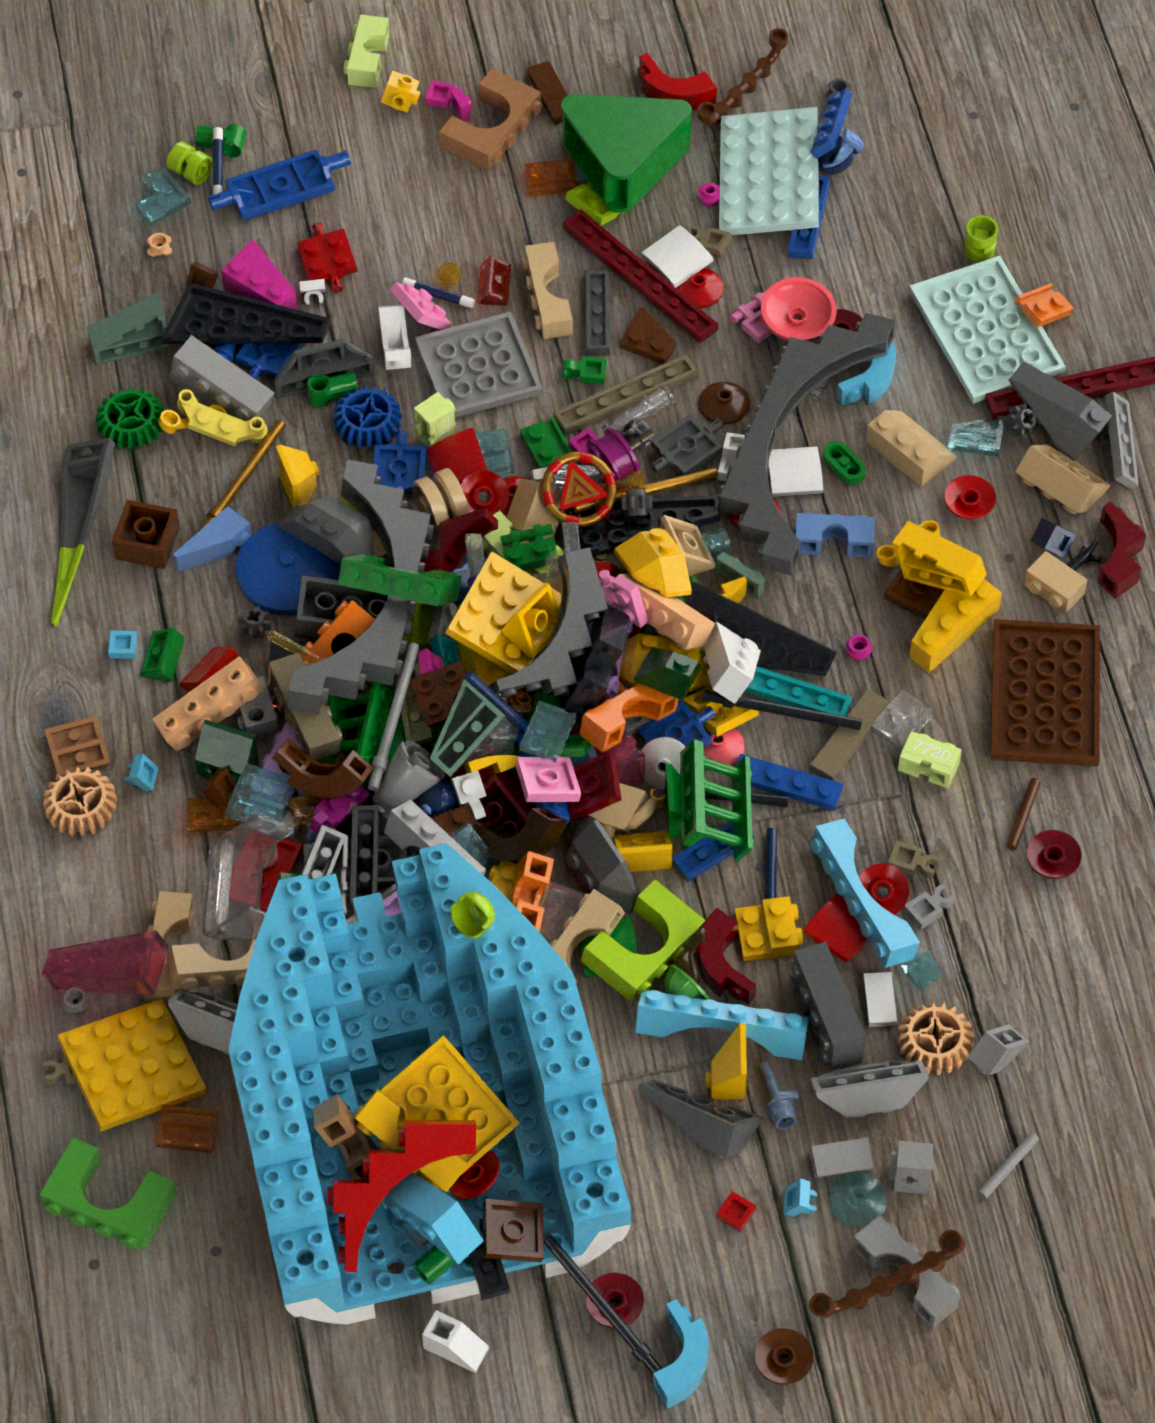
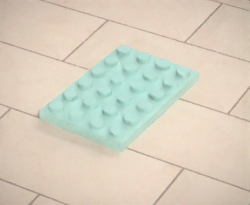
[719,107,819,235]
[909,256,1066,404]

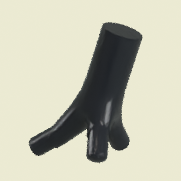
[1066,538,1102,571]

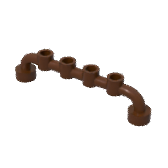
[697,28,788,126]
[809,1230,965,1318]

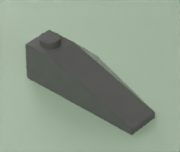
[1008,361,1112,461]
[638,1080,762,1159]

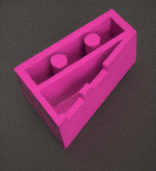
[221,239,297,309]

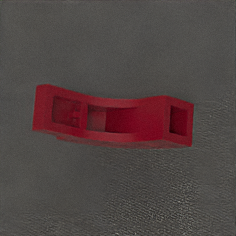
[698,907,756,1005]

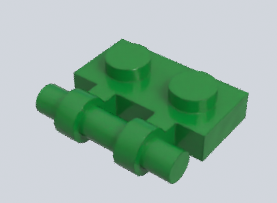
[500,524,558,571]

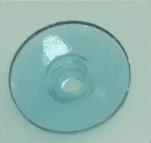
[829,1173,887,1227]

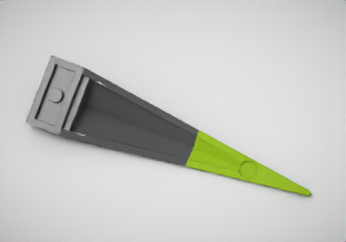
[51,438,115,627]

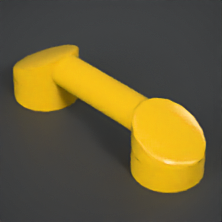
[158,404,227,434]
[877,520,940,567]

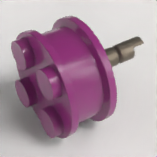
[586,427,655,489]

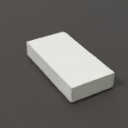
[863,972,897,1027]

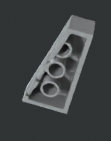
[168,335,275,421]

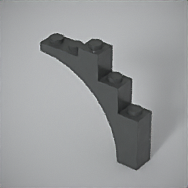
[489,548,608,698]

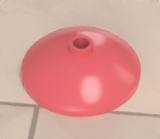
[761,277,837,342]

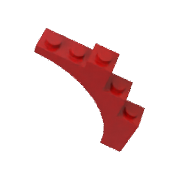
[327,1120,476,1272]

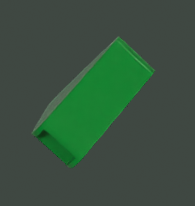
[561,94,692,213]

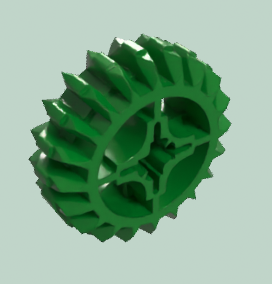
[95,387,164,451]

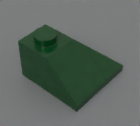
[633,647,701,700]

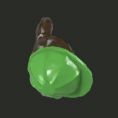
[665,926,711,1000]

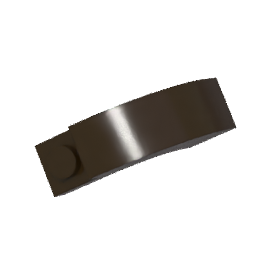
[472,808,567,861]

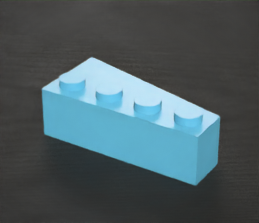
[379,1172,484,1265]

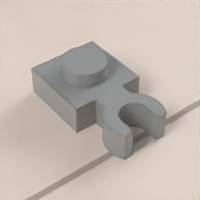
[904,884,955,930]

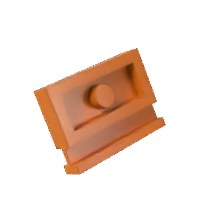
[1014,283,1074,328]

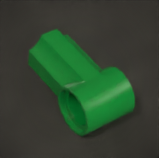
[195,124,247,157]
[307,372,359,408]
[413,1246,457,1285]

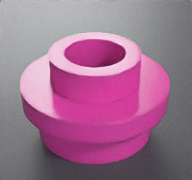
[698,183,720,207]
[845,634,872,660]

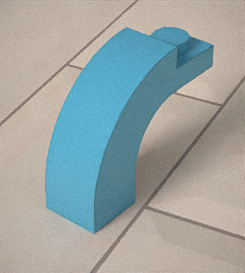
[836,342,896,406]
[653,1299,709,1409]

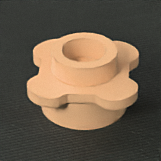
[147,233,172,257]

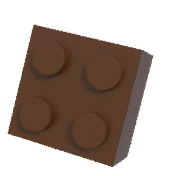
[112,500,180,569]

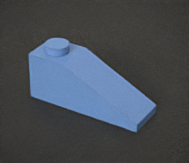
[173,506,252,572]

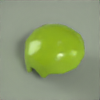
[450,892,495,939]

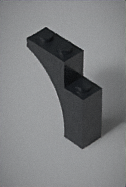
[559,605,629,726]

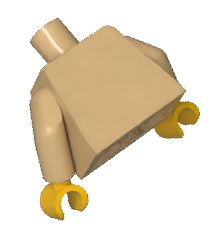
[589,783,666,840]

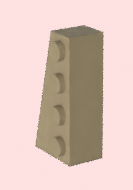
[267,653,343,760]

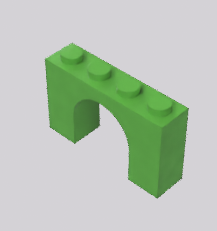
[40,1137,177,1251]

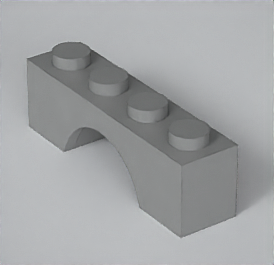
[384,799,486,876]
[852,1215,960,1329]

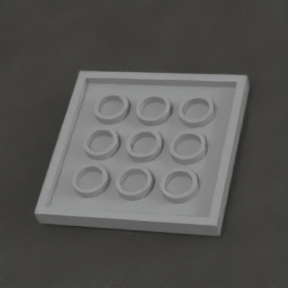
[415,311,543,418]

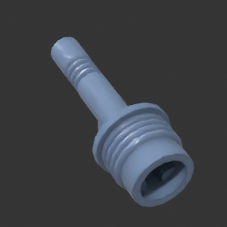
[759,1062,799,1130]

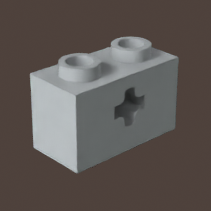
[888,1141,933,1195]

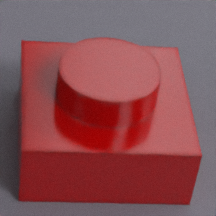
[716,1191,756,1232]

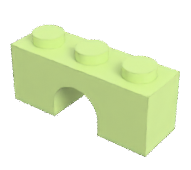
[344,14,390,88]

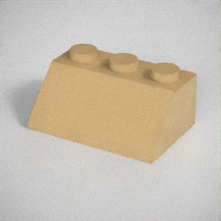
[866,410,957,488]
[1015,444,1110,514]

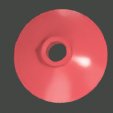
[704,728,744,766]

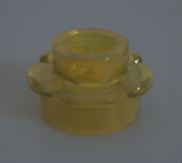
[437,262,462,285]

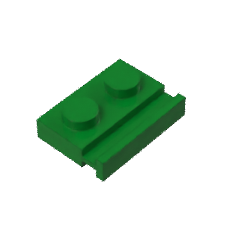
[520,417,572,469]

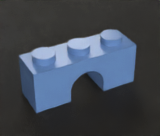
[795,512,875,558]

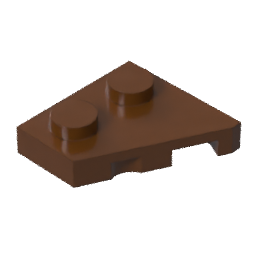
[619,307,676,364]

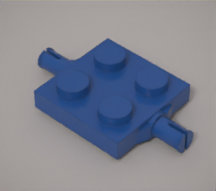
[236,343,305,379]
[373,430,426,494]
[634,700,716,769]

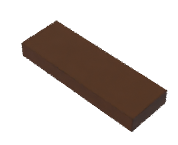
[527,61,568,125]

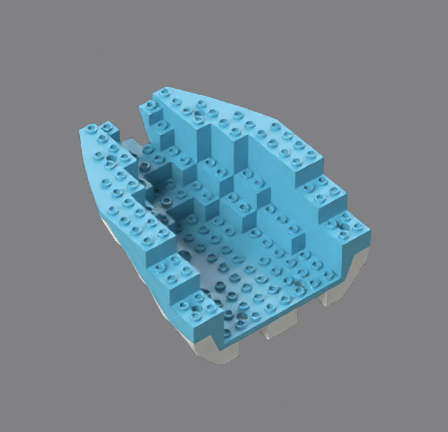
[228,843,631,1325]

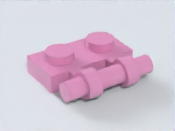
[730,289,773,344]
[599,570,648,628]

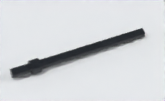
[702,690,862,730]
[544,1234,663,1375]

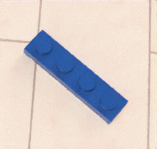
[811,87,853,159]
[788,176,830,259]
[737,754,843,811]

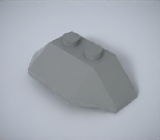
[168,989,238,1056]
[811,1060,929,1118]

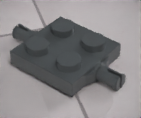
[650,414,724,476]

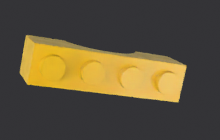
[355,1089,469,1192]

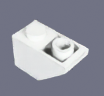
[422,1310,489,1373]

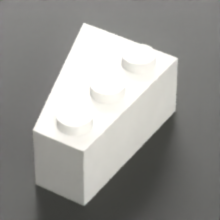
[700,622,761,704]

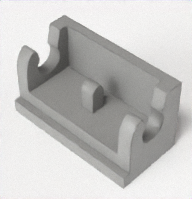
[809,1137,874,1179]

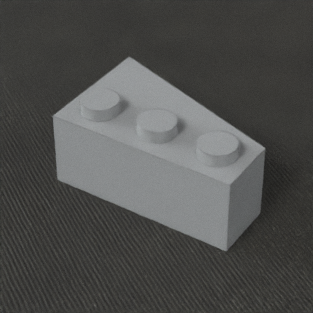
[301,825,348,915]

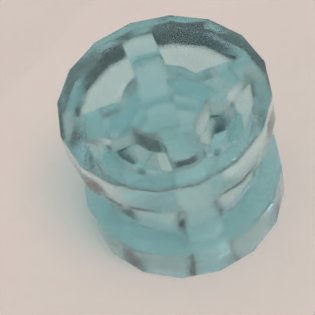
[702,527,731,558]

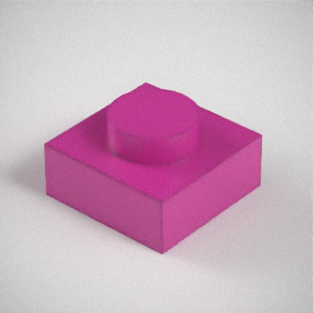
[425,80,455,109]
[451,87,472,122]
[569,428,599,453]
[417,648,444,676]

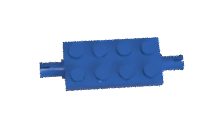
[208,149,351,221]

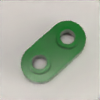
[823,441,866,485]

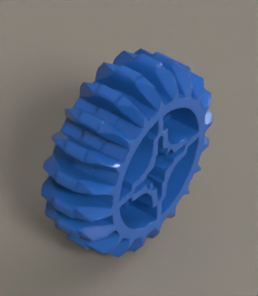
[333,385,402,450]

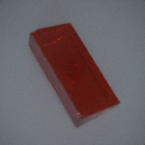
[477,256,511,306]

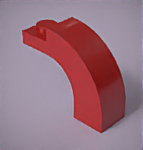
[637,53,717,111]

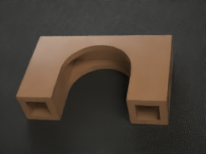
[439,69,542,171]

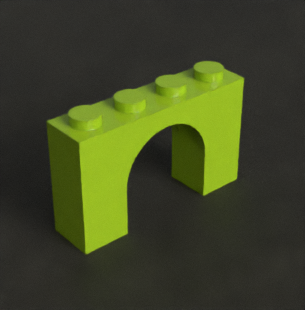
[581,880,706,1003]

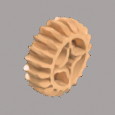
[43,767,117,837]
[897,1001,974,1076]

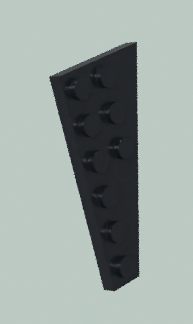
[161,282,331,344]
[564,495,721,557]
[668,581,838,676]

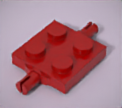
[297,222,358,293]

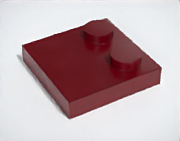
[567,751,622,821]

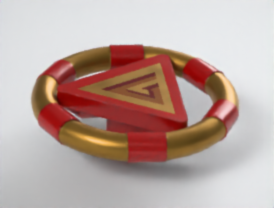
[541,452,616,527]

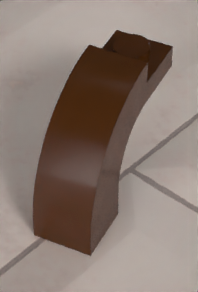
[272,738,373,799]

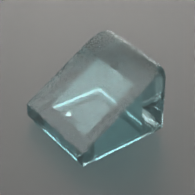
[901,951,943,989]

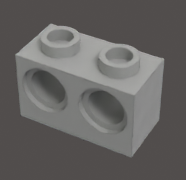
[236,676,279,739]

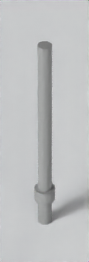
[368,643,419,791]

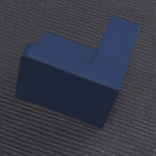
[1031,518,1076,558]

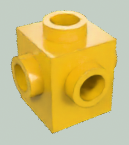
[381,70,421,113]

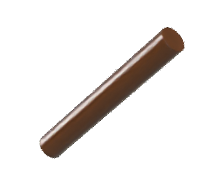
[1006,778,1041,850]

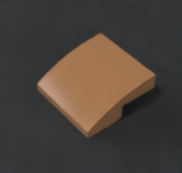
[44,716,111,777]

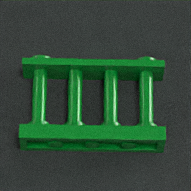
[316,682,393,783]
[680,739,754,862]

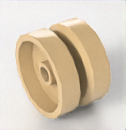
[412,468,470,534]

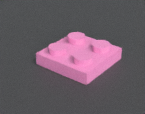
[389,282,451,330]
[515,757,581,802]

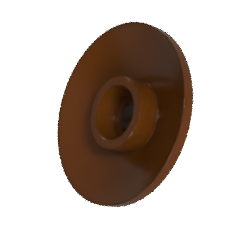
[699,382,750,424]
[755,1328,814,1385]

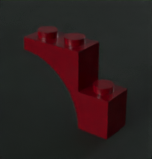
[1098,501,1146,599]
[421,507,498,573]

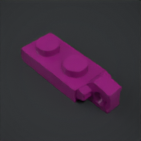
[308,786,370,834]

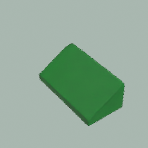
[140,627,184,681]

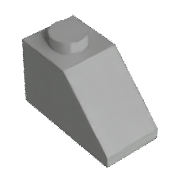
[968,1024,1029,1075]

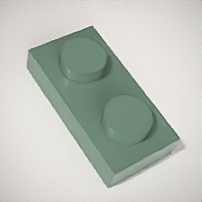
[716,551,765,599]

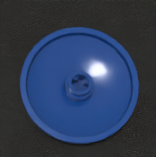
[236,522,341,616]

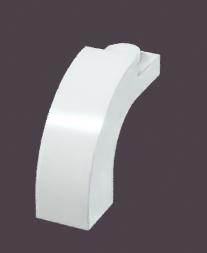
[378,304,411,370]

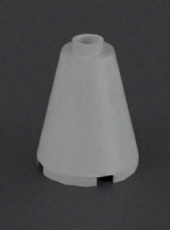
[372,740,444,811]

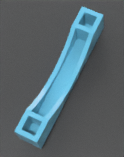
[810,818,920,968]
[635,990,809,1061]

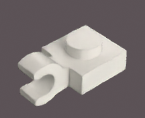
[451,770,487,820]

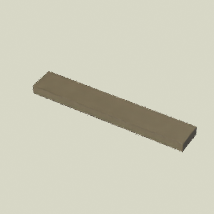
[553,354,699,436]

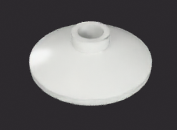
[638,737,685,790]

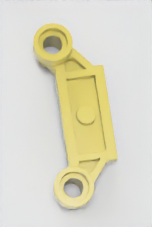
[177,389,268,447]

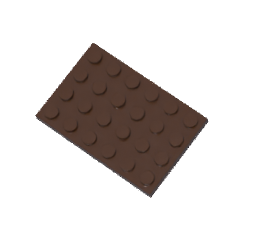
[990,619,1100,767]

